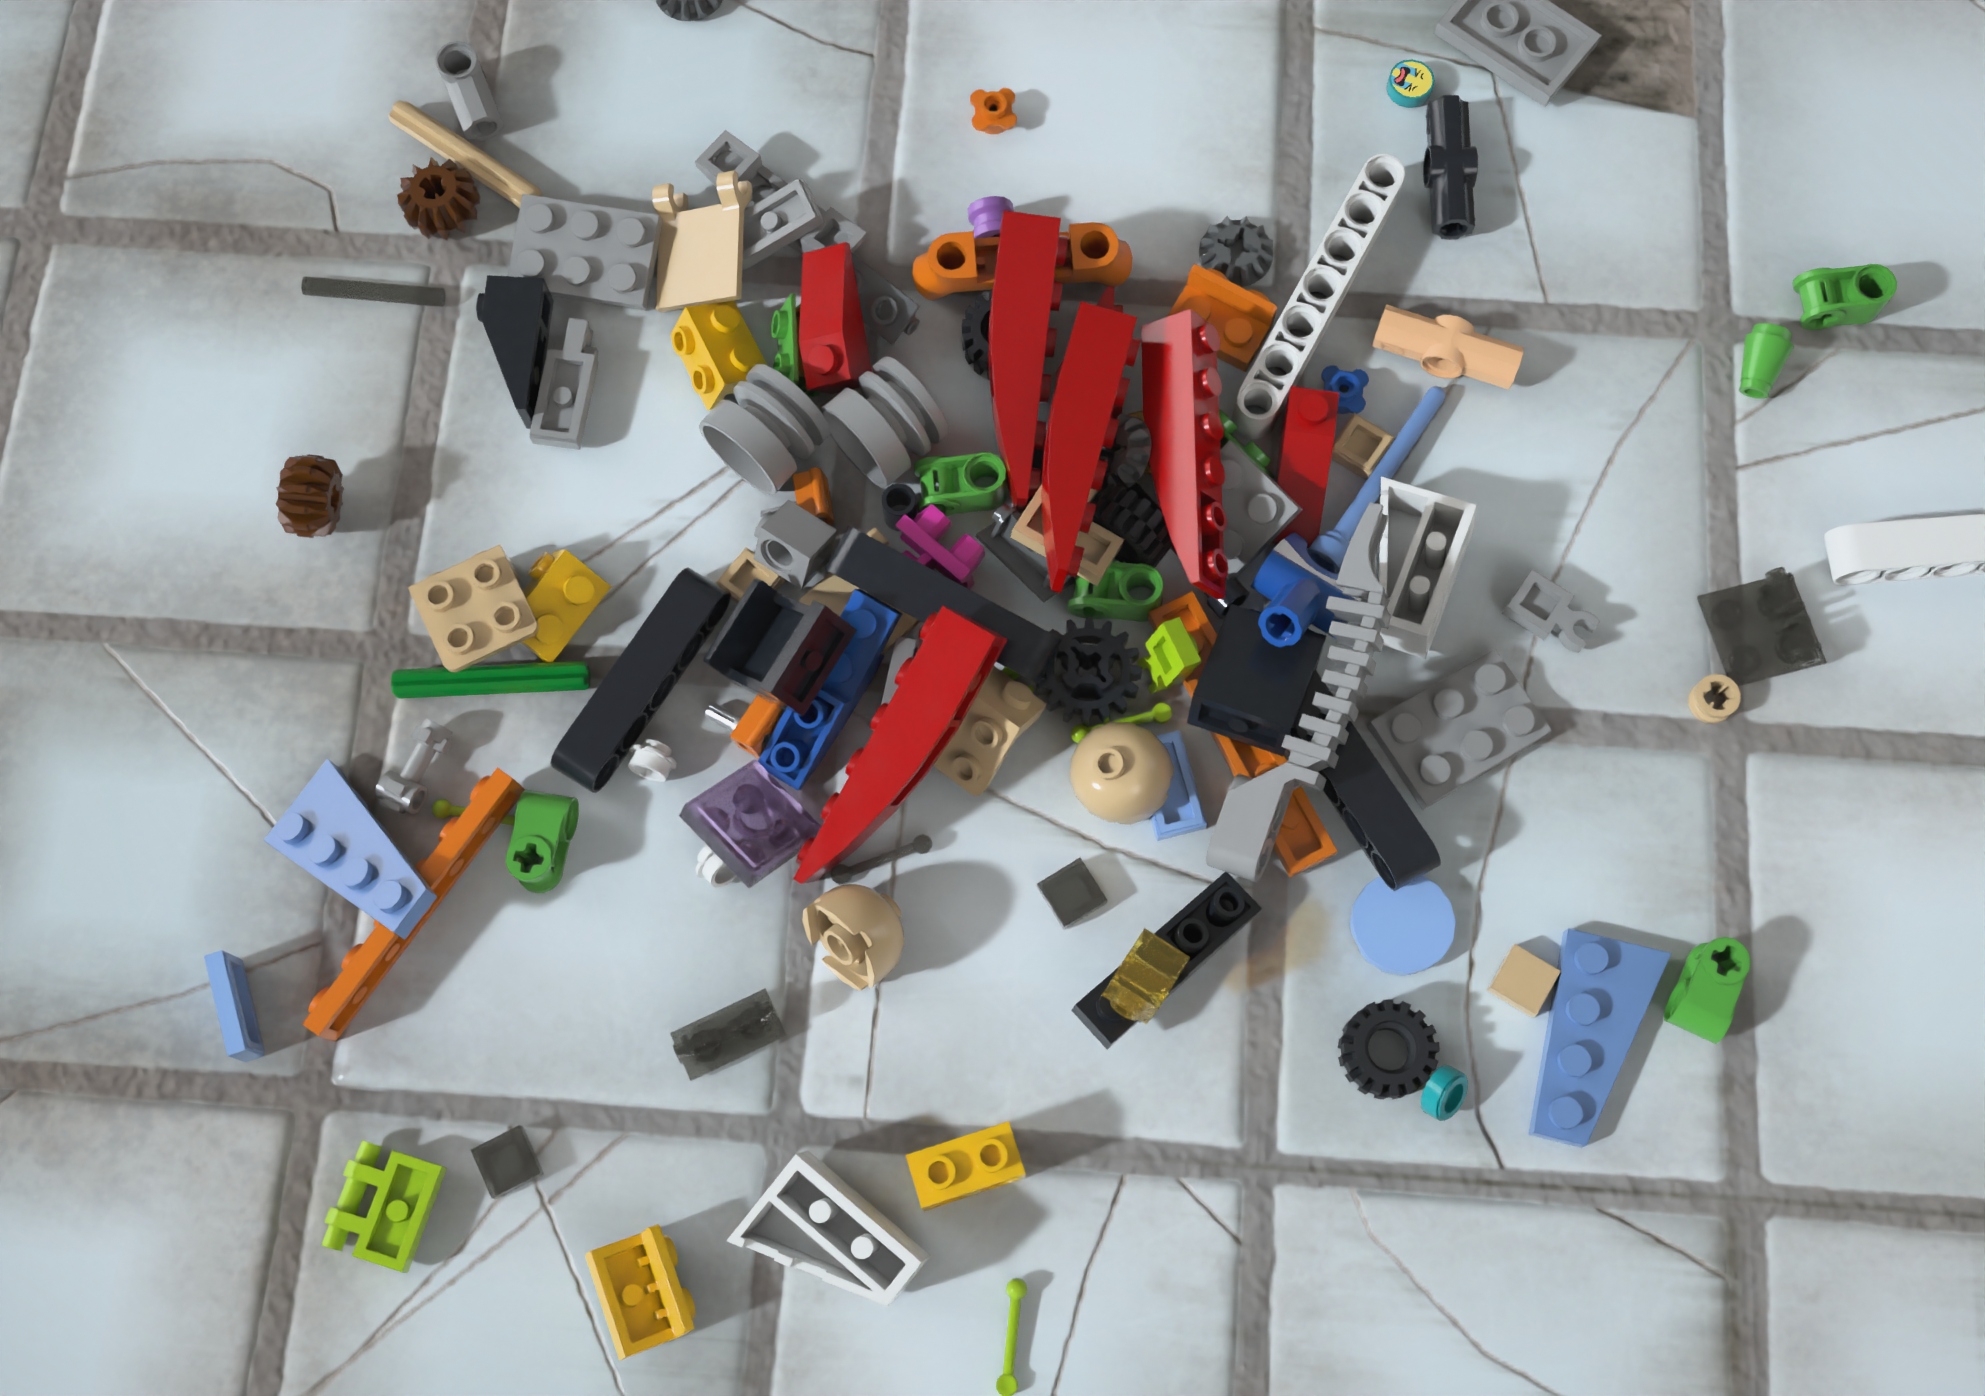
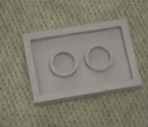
[1434,0,1602,107]
[507,194,663,311]
[1367,649,1552,810]

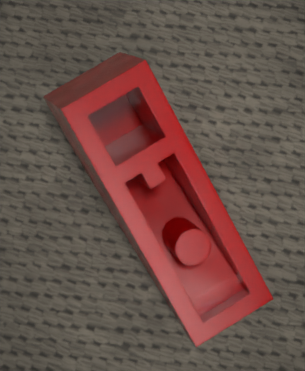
[799,242,872,394]
[1271,386,1339,548]

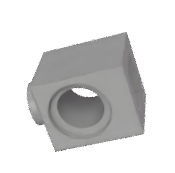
[753,499,837,590]

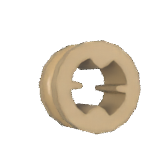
[1688,674,1741,724]

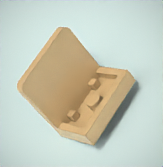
[408,544,539,673]
[933,666,1047,796]

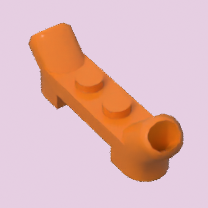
[912,222,1133,301]

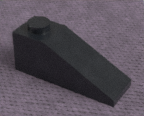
[476,275,554,429]

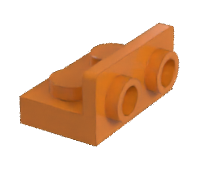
[1167,264,1277,372]

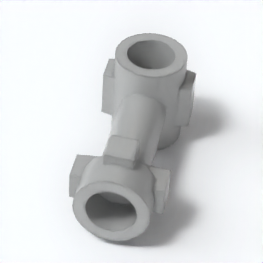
[376,719,453,814]

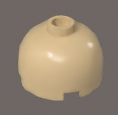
[1069,722,1174,825]
[802,884,904,990]

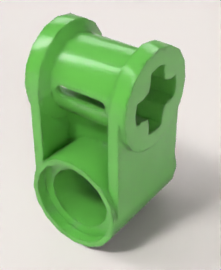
[1792,264,1897,330]
[914,452,1009,517]
[1067,562,1163,622]
[506,790,579,893]
[1663,937,1751,1044]

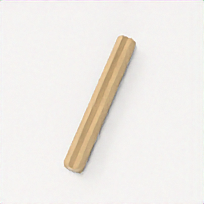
[389,101,543,208]

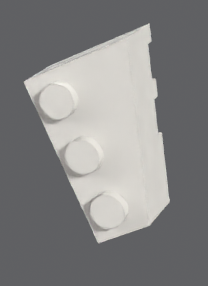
[1379,477,1477,659]
[727,1151,931,1307]

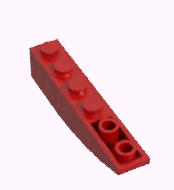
[988,210,1068,512]
[1041,301,1141,593]
[1141,309,1228,599]
[793,606,1008,884]

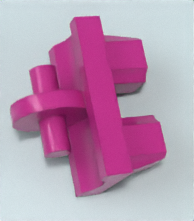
[895,504,985,589]

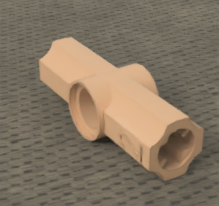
[1372,304,1524,389]

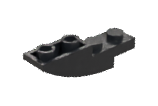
[1071,872,1262,1050]

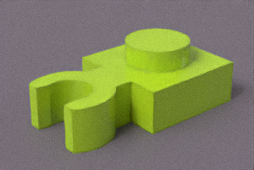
[1137,617,1201,694]

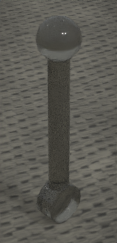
[831,834,933,886]

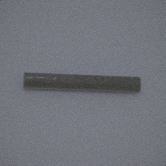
[301,276,446,307]

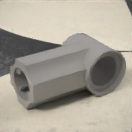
[436,41,504,141]

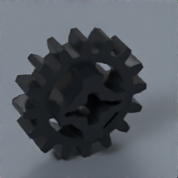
[1036,617,1142,727]

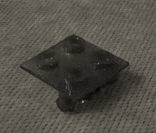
[1697,567,1827,686]

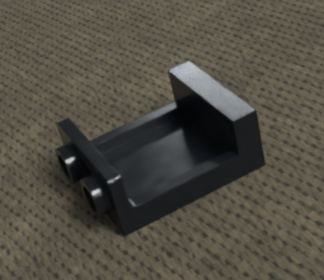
[704,578,857,717]
[1187,604,1327,756]

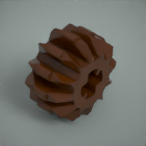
[397,157,480,241]
[276,454,344,538]

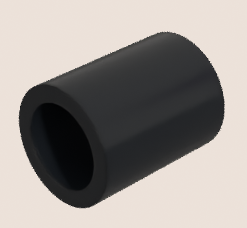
[882,483,918,531]

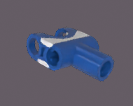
[1250,532,1362,647]

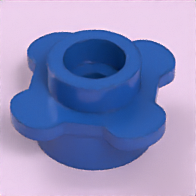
[1321,365,1369,414]

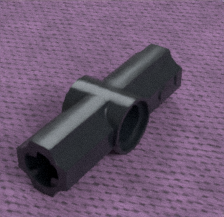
[1423,95,1478,240]

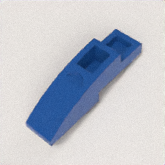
[756,589,903,790]

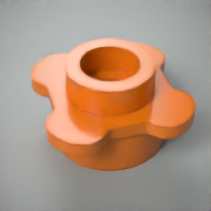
[970,88,1017,134]

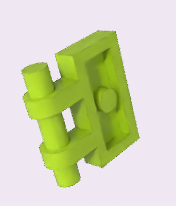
[321,1140,447,1273]

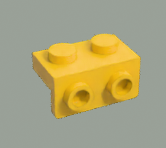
[671,301,768,410]
[521,549,612,663]
[585,1224,696,1360]

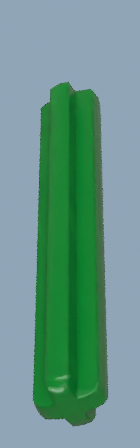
[391,661,591,699]

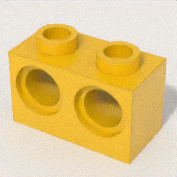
[905,1121,1026,1212]

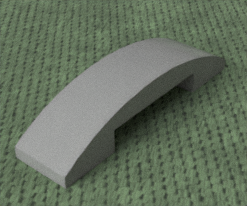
[695,130,867,254]

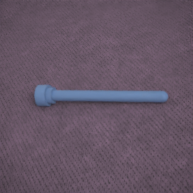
[1307,386,1446,574]

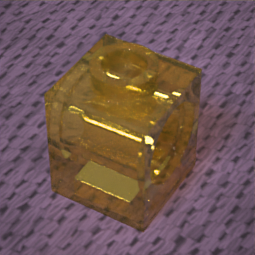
[1102,928,1190,1024]

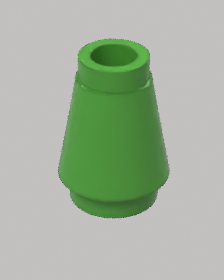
[1739,323,1794,399]

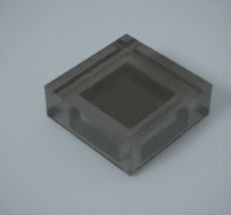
[1037,858,1108,930]
[471,1125,544,1199]

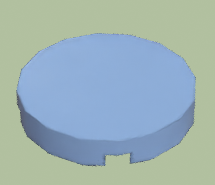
[1349,875,1456,976]

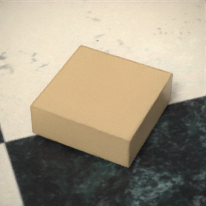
[1331,413,1395,480]
[716,547,786,604]
[1486,944,1561,1018]

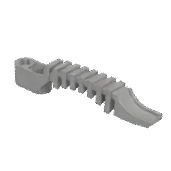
[1206,502,1391,882]

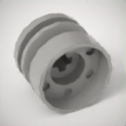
[819,356,949,488]
[699,364,831,495]

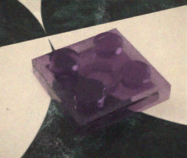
[679,759,822,888]

